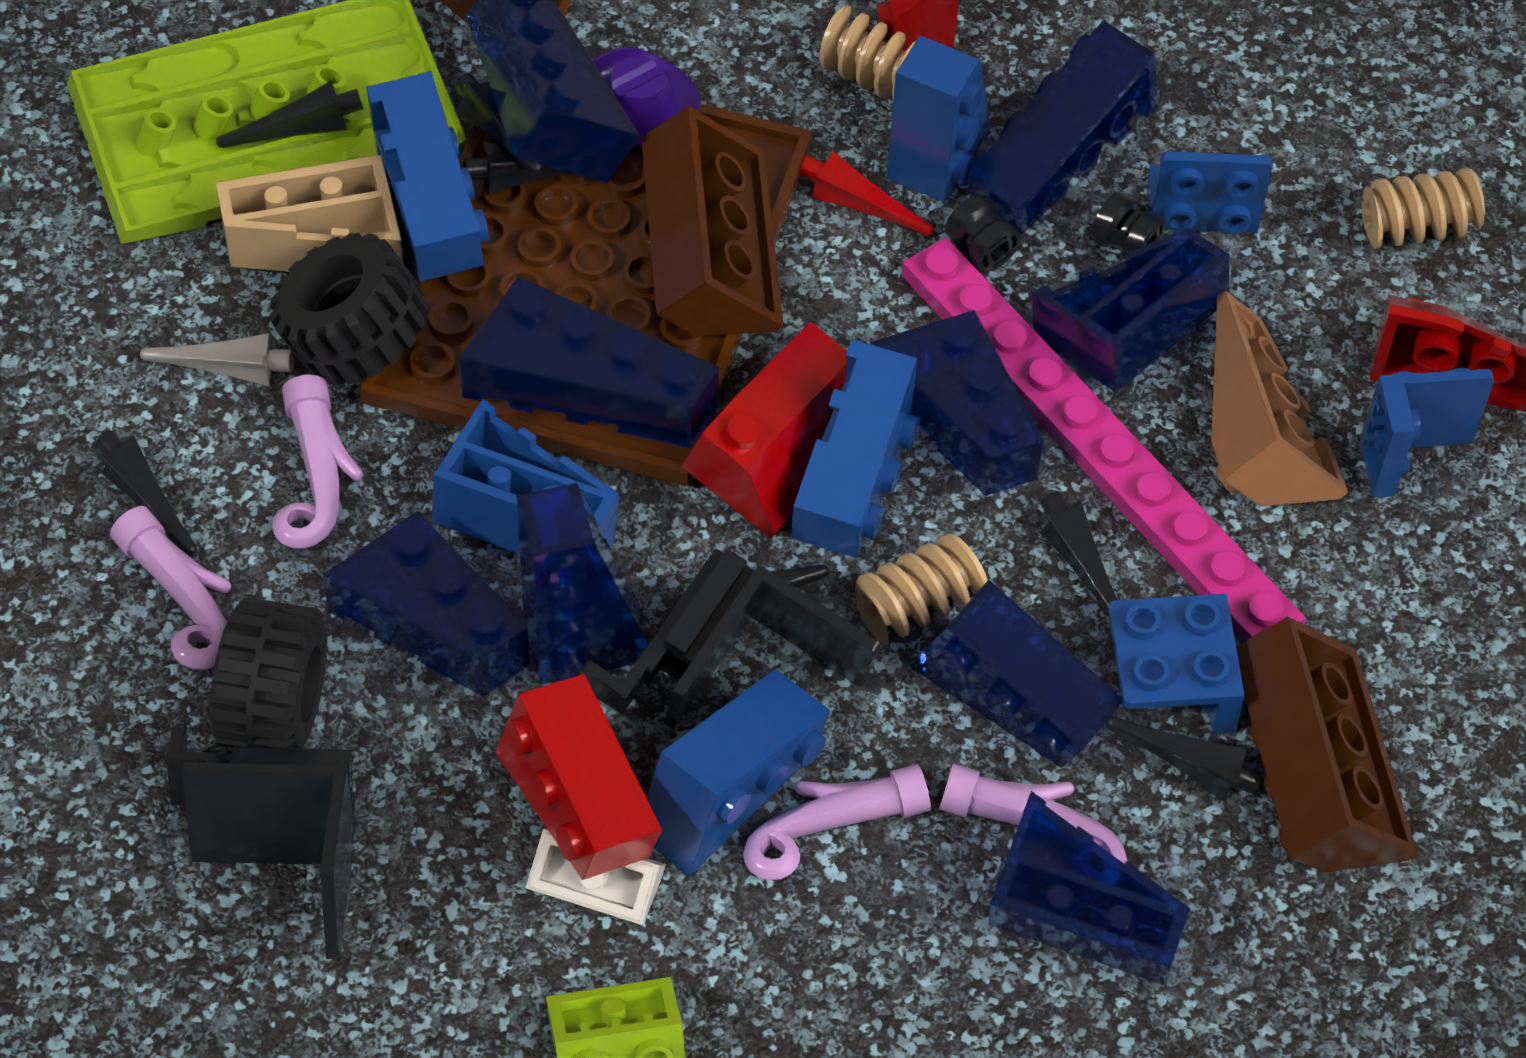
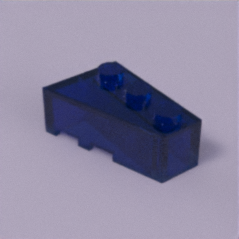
[1032,228,1230,393]
[870,310,1044,496]
[323,511,530,697]
[909,580,1122,768]
[989,791,1190,986]

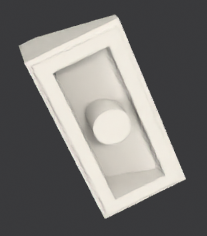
[526,829,666,925]

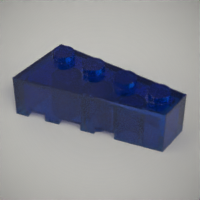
[466,0,640,183]
[967,20,1159,235]
[460,277,719,448]
[516,483,650,685]

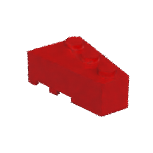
[495,674,662,880]

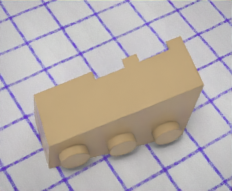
[216,155,403,272]

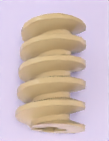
[820,5,916,100]
[1362,168,1485,249]
[855,533,990,645]

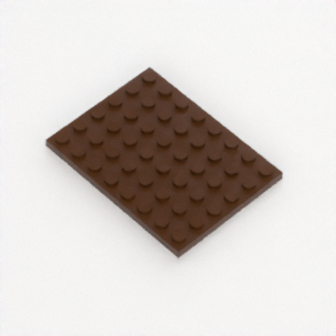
[360,57,813,486]

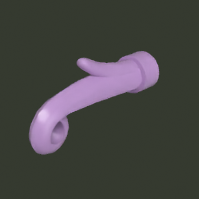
[272,375,364,549]
[110,506,231,671]
[939,763,1127,888]
[743,764,931,880]

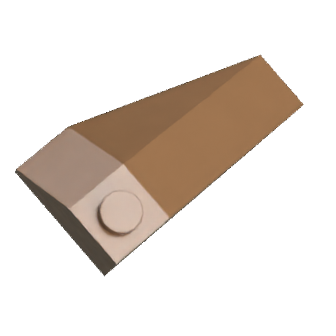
[1211,291,1348,506]

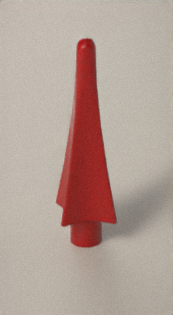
[800,151,935,236]

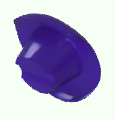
[576,47,701,149]

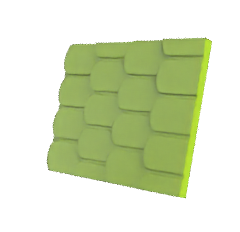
[67,0,468,244]

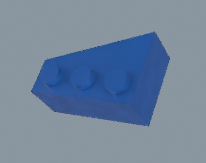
[886,35,991,203]
[366,71,490,282]
[791,339,920,558]
[432,399,619,580]
[647,669,831,877]

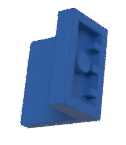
[1147,151,1273,234]
[1359,368,1494,498]
[1108,594,1245,734]

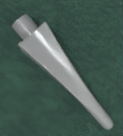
[140,333,295,387]

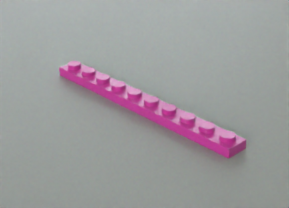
[901,237,1307,642]

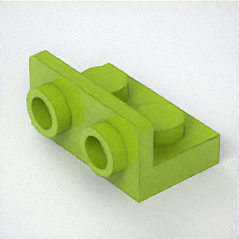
[546,977,685,1058]

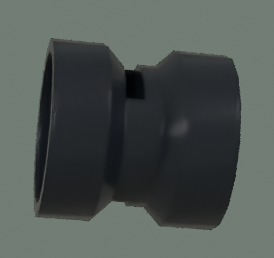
[1089,192,1166,266]
[945,195,1022,272]

